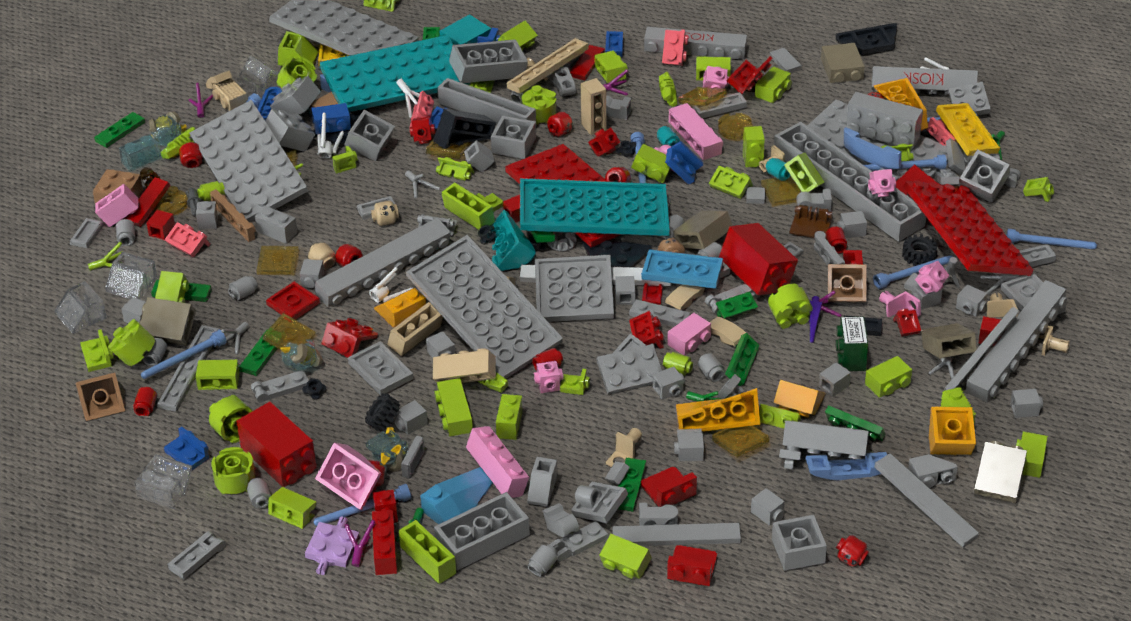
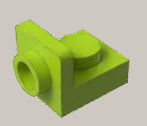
[332,146,358,174]
[1023,177,1054,202]
[476,193,503,212]
[560,369,590,395]

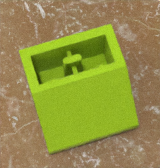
[277,31,318,66]

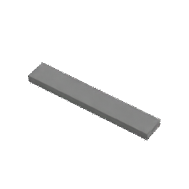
[942,307,1019,395]
[157,325,220,411]
[874,454,979,547]
[613,523,741,546]

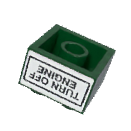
[835,316,868,372]

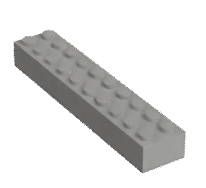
[774,122,926,242]

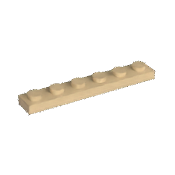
[507,38,588,94]

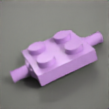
[305,516,359,575]

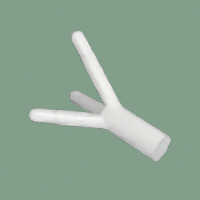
[396,78,420,118]

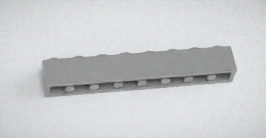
[315,218,451,307]
[966,280,1067,402]

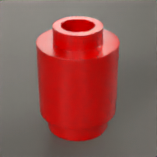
[826,226,847,254]
[532,348,563,371]
[133,387,157,416]

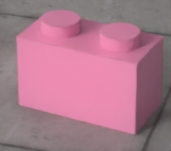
[95,184,138,227]
[667,313,711,355]

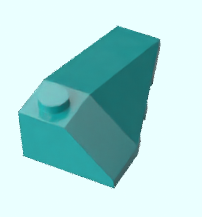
[492,210,536,271]

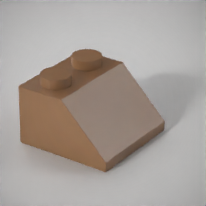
[828,264,866,302]
[75,373,125,421]

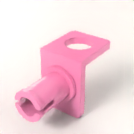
[879,291,921,317]

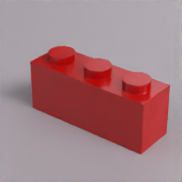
[372,510,397,575]

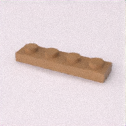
[210,189,256,242]

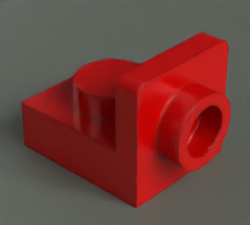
[843,250,863,265]
[893,309,921,337]

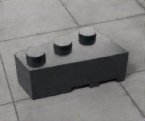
[433,109,496,149]

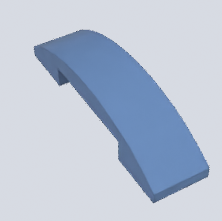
[844,127,901,169]
[806,452,887,480]

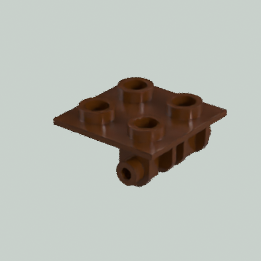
[789,205,833,239]

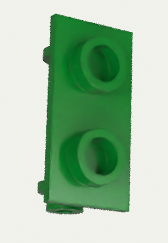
[715,292,758,319]

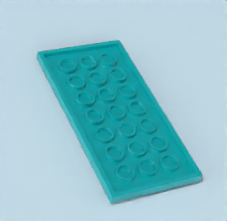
[320,35,471,112]
[520,178,670,236]

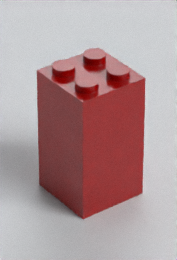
[719,223,798,295]
[236,402,317,487]

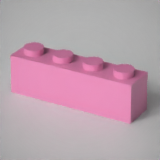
[669,103,723,160]
[466,426,529,498]

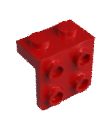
[726,56,773,94]
[321,318,378,358]
[641,467,697,507]
[667,545,717,586]

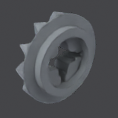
[547,232,576,251]

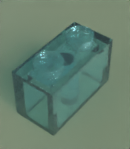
[119,134,161,172]

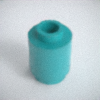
[657,126,680,147]
[766,158,791,181]

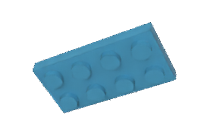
[641,250,723,288]

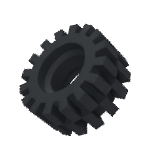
[902,234,937,266]
[365,393,400,432]

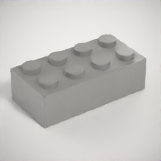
[449,40,528,83]
[846,92,923,150]
[783,420,869,459]
[434,492,530,570]

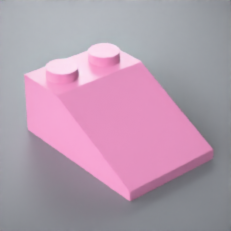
[315,443,381,510]

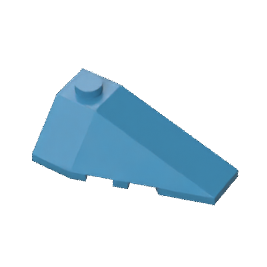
[420,467,493,524]

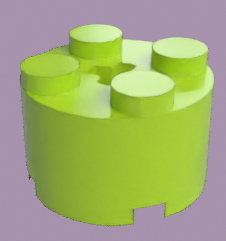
[277,56,317,88]
[521,85,557,125]
[768,284,813,329]
[108,319,155,366]
[209,395,253,443]
[211,447,256,494]

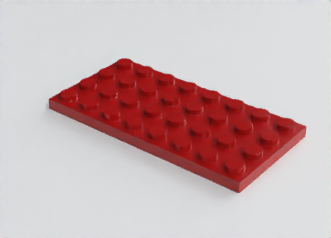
[505,144,621,247]
[904,181,1034,276]

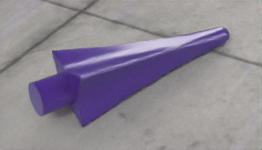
[809,296,822,343]

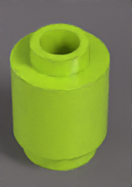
[197,181,225,201]
[663,352,693,376]

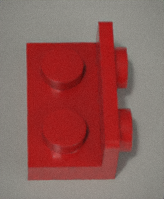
[629,310,664,349]

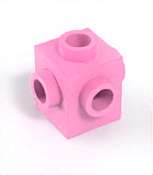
[702,66,729,93]
[868,169,896,197]
[915,261,949,294]
[534,361,563,393]

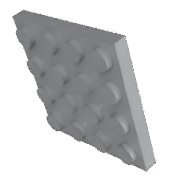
[535,255,614,322]

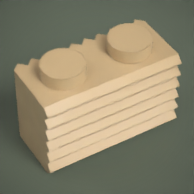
[212,78,248,111]

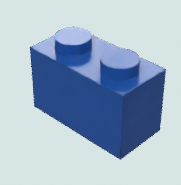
[312,103,351,134]

